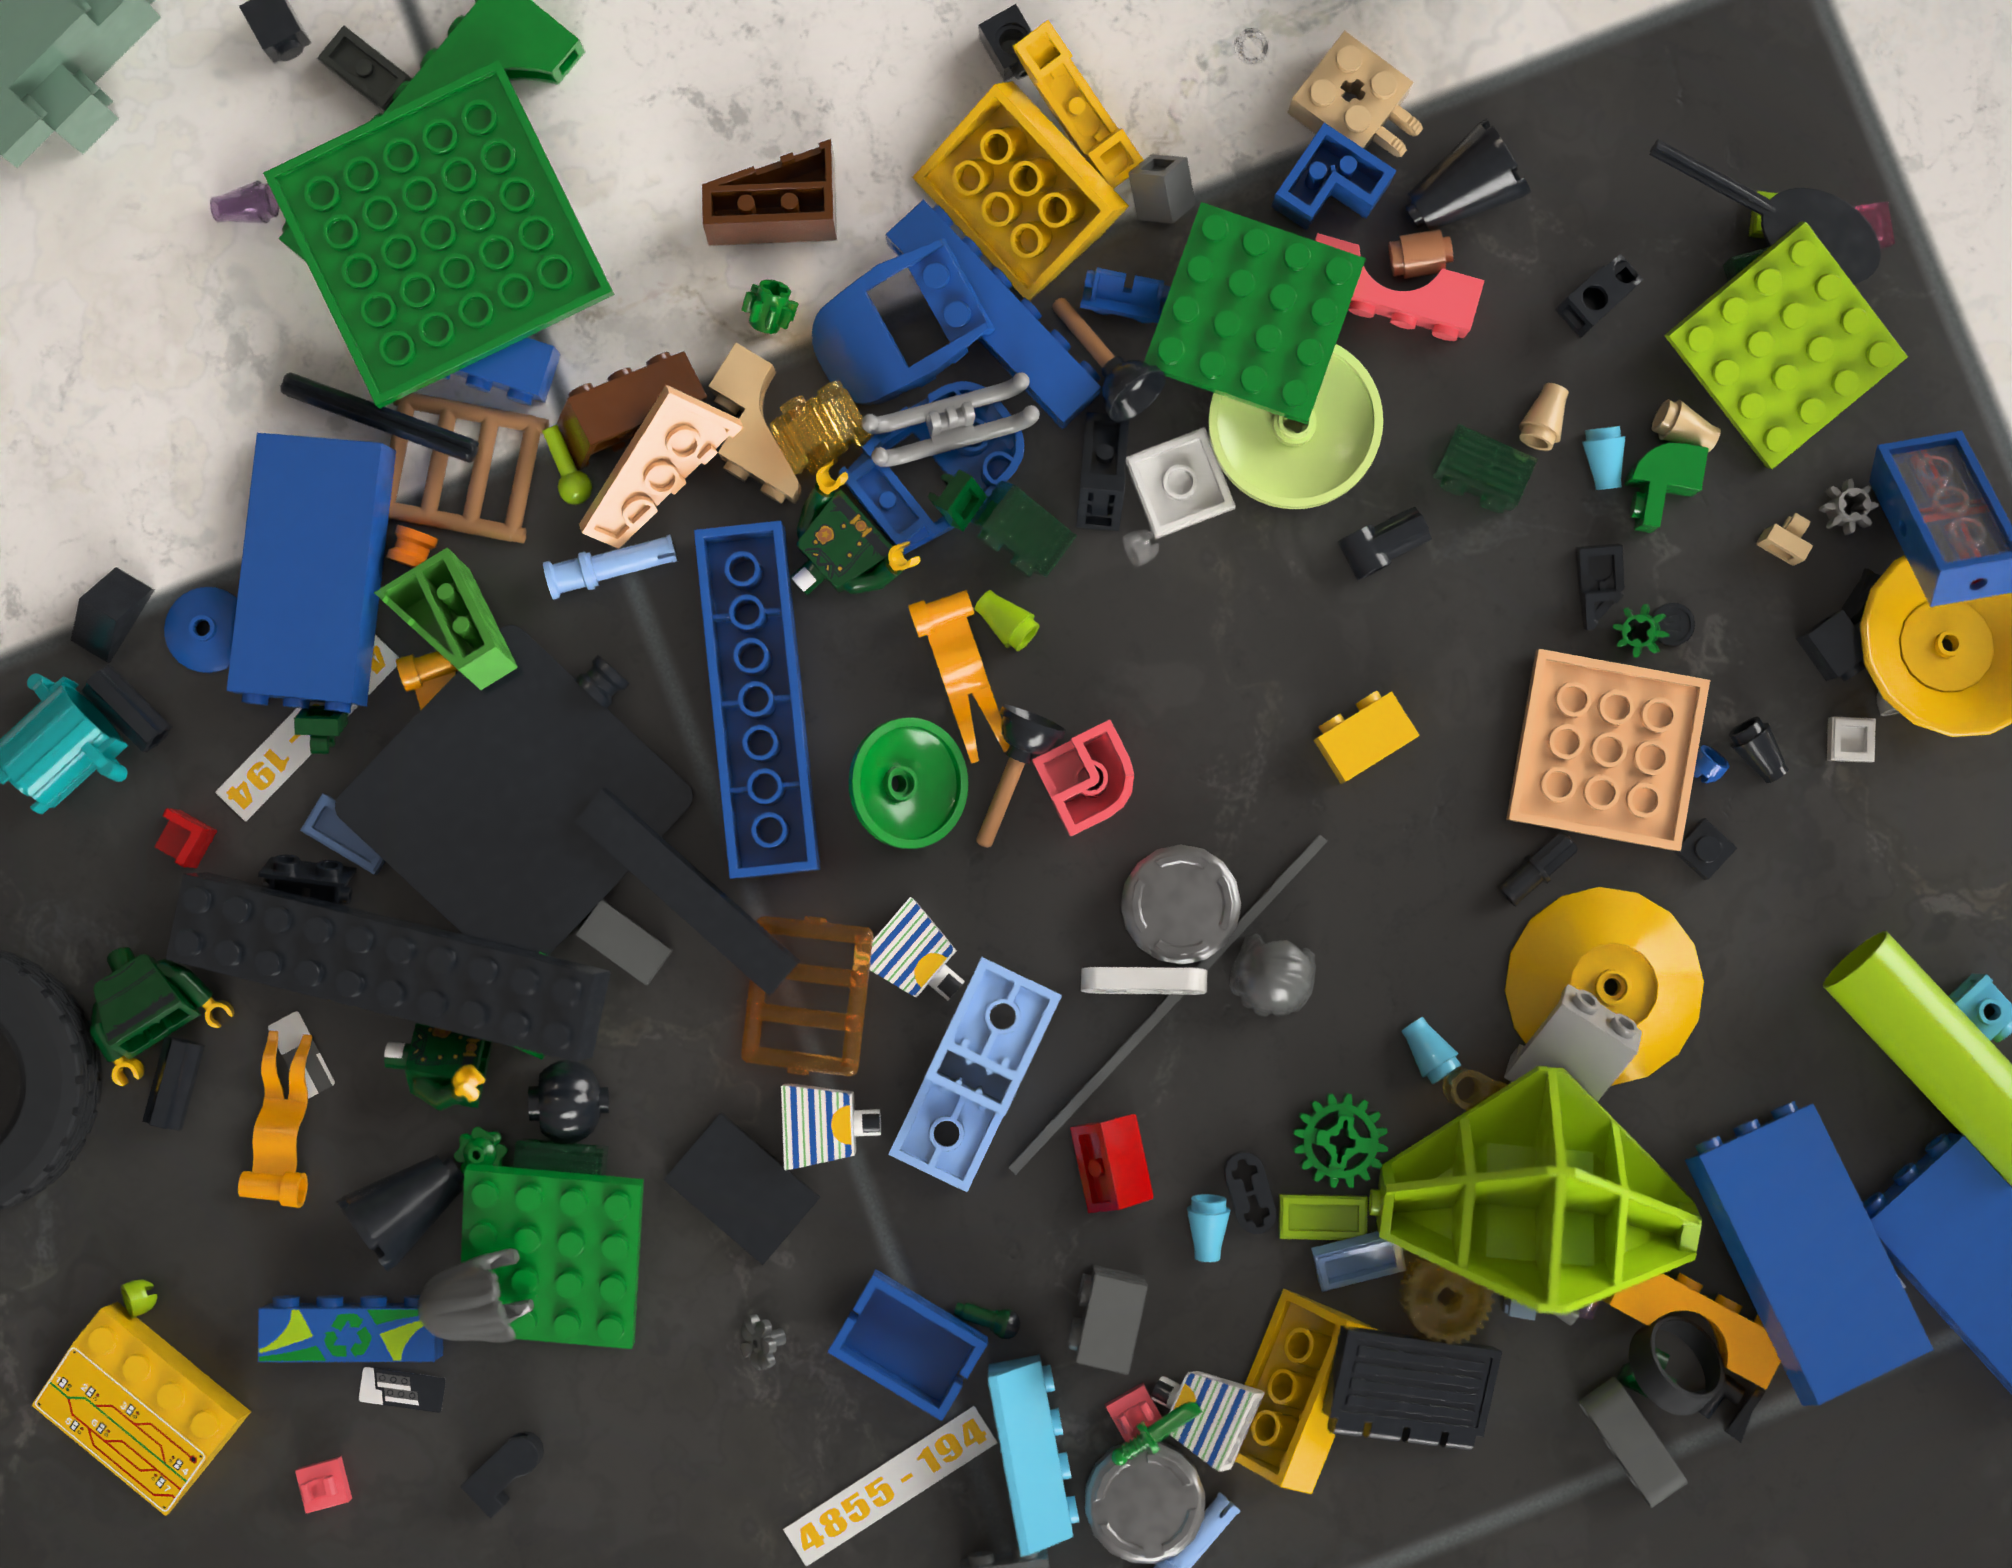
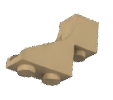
[709,342,802,504]

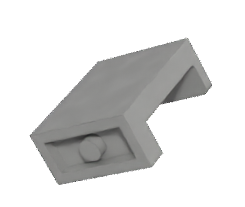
[1504,984,1642,1102]

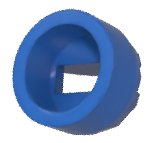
[1694,745,1730,784]

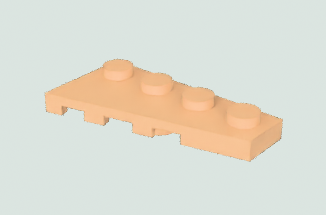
[579,385,744,549]

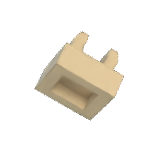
[1756,513,1813,566]

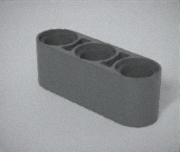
[1578,1376,1688,1508]

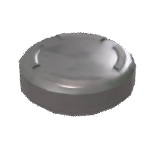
[1121,844,1241,965]
[1085,1441,1205,1564]

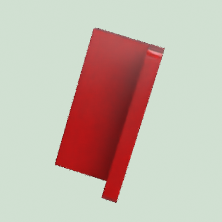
[1070,1114,1153,1213]

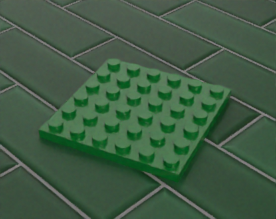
[263,59,615,409]

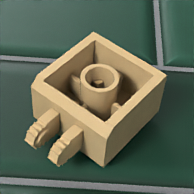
[1287,30,1423,157]

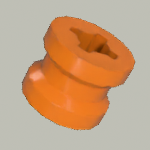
[386,525,439,568]

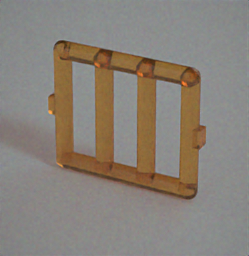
[741,916,873,1077]

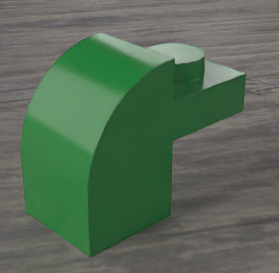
[1624,443,1709,533]

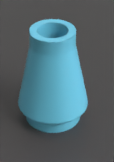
[1582,426,1626,490]
[1401,1017,1461,1085]
[1187,1194,1230,1262]

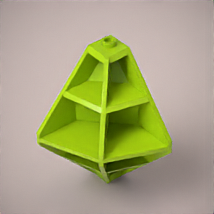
[1369,1066,1702,1314]

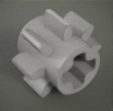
[1819,479,1879,535]

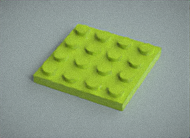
[1664,222,1908,469]

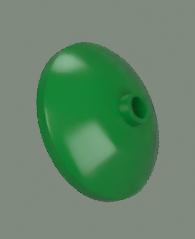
[848,718,968,849]

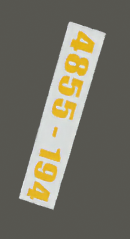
[215,635,399,822]
[783,1406,998,1566]

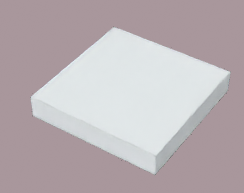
[1126,427,1236,539]

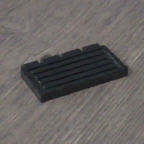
[1322,1325,1502,1451]

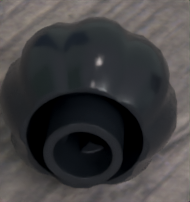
[528,1060,609,1144]

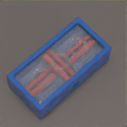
[1869,430,2012,607]

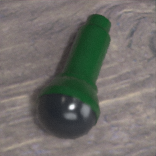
[954,1302,1021,1339]

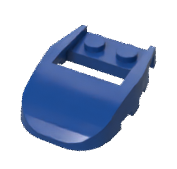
[812,238,996,405]
[838,381,1024,555]

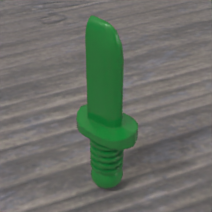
[1111,1402,1203,1466]

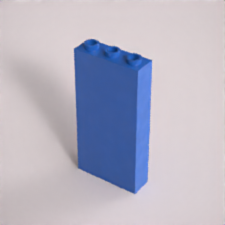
[226,432,396,713]
[1685,1101,1934,1406]
[1863,1133,2012,1395]

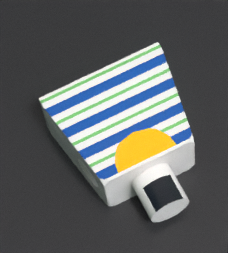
[856,897,965,1001]
[781,1083,881,1170]
[1151,1371,1265,1471]

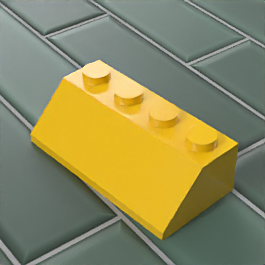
[1235,1288,1377,1494]

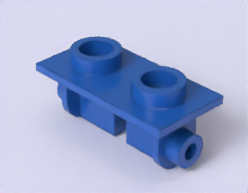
[1080,267,1171,323]

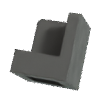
[1128,154,1195,224]

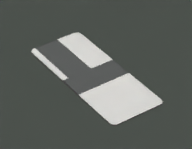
[268,1011,335,1099]

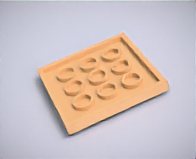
[1506,649,1710,851]

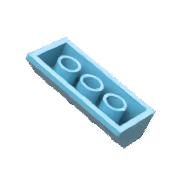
[988,1355,1080,1556]

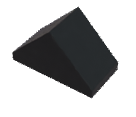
[71,567,155,663]

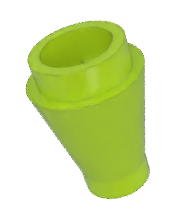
[974,590,1040,651]

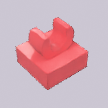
[1105,1383,1162,1442]
[295,1456,352,1514]

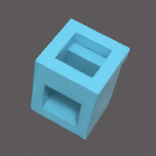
[1948,974,2012,1043]

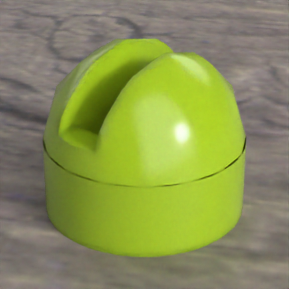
[120,1279,158,1318]

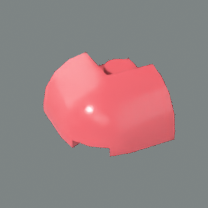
[1032,719,1134,837]

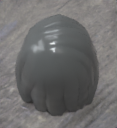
[1229,933,1316,1017]
[418,1248,534,1343]

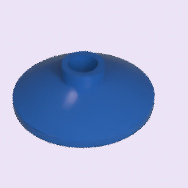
[164,587,237,673]

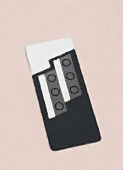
[359,1367,446,1413]

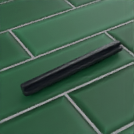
[280,372,479,463]

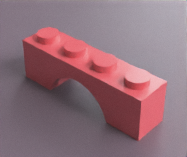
[1314,233,1485,341]

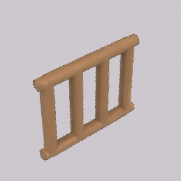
[389,393,549,543]

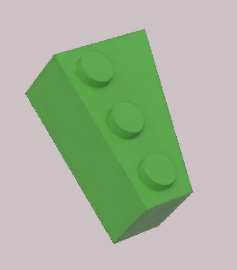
[374,547,518,690]

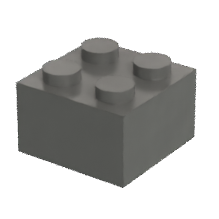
[1068,1264,1148,1375]

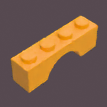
[1601,1273,1781,1389]

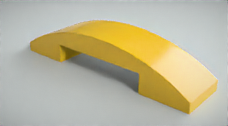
[1012,20,1144,189]

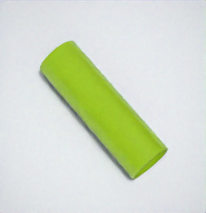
[1823,931,2012,1185]

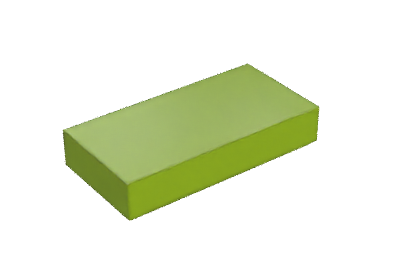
[1278,1194,1368,1240]

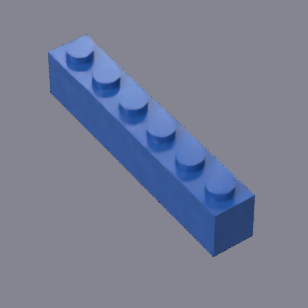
[885,199,1101,430]

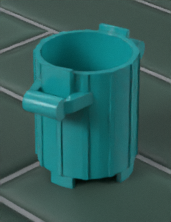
[0,673,128,814]

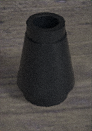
[1729,716,1789,783]

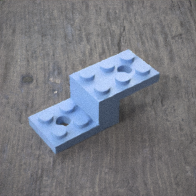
[888,957,1062,1192]

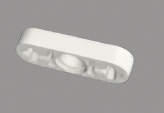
[1081,967,1207,995]

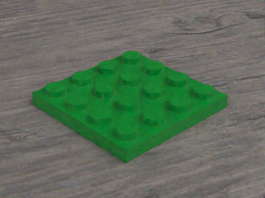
[1144,202,1366,425]
[461,1164,644,1349]

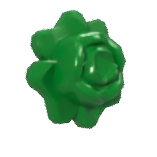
[454,1126,508,1174]

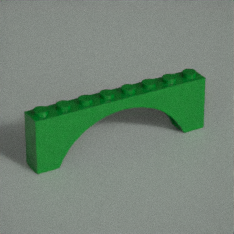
[278,0,585,262]

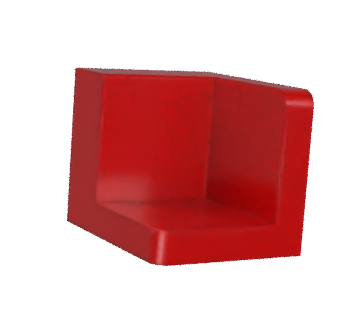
[154,808,218,868]

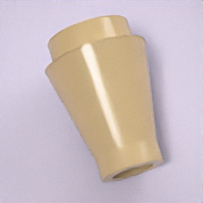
[1519,383,1569,451]
[1652,399,1721,452]

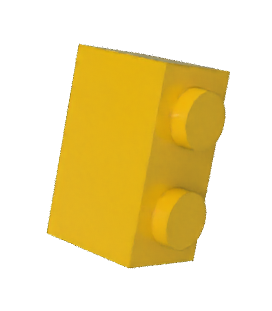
[1314,691,1420,784]

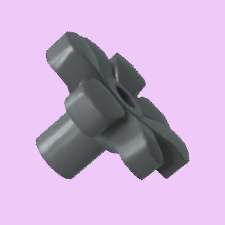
[740,1314,786,1370]

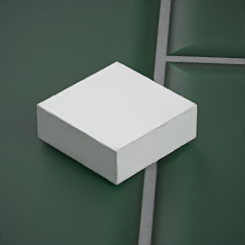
[1827,717,1876,763]

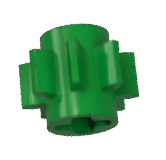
[741,279,798,334]
[1613,604,1670,658]

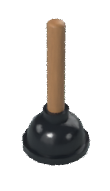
[1052,298,1166,422]
[976,704,1066,848]

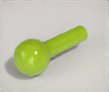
[542,424,592,505]

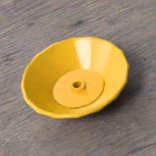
[1860,555,2012,737]
[1505,887,1704,1086]

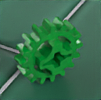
[1292,1093,1388,1188]

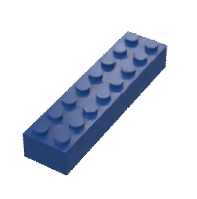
[694,521,821,879]

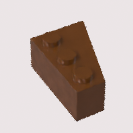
[702,139,837,246]
[556,351,707,471]

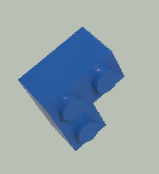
[1271,123,1397,230]

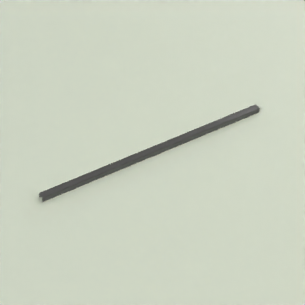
[1009,835,1328,1175]

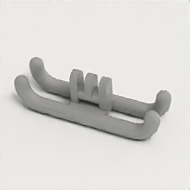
[861,372,1040,467]

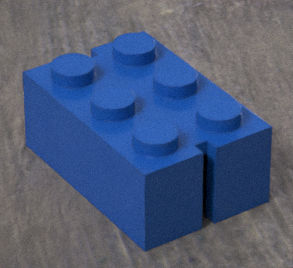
[828,1269,988,1421]

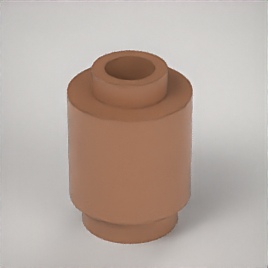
[1388,229,1453,279]

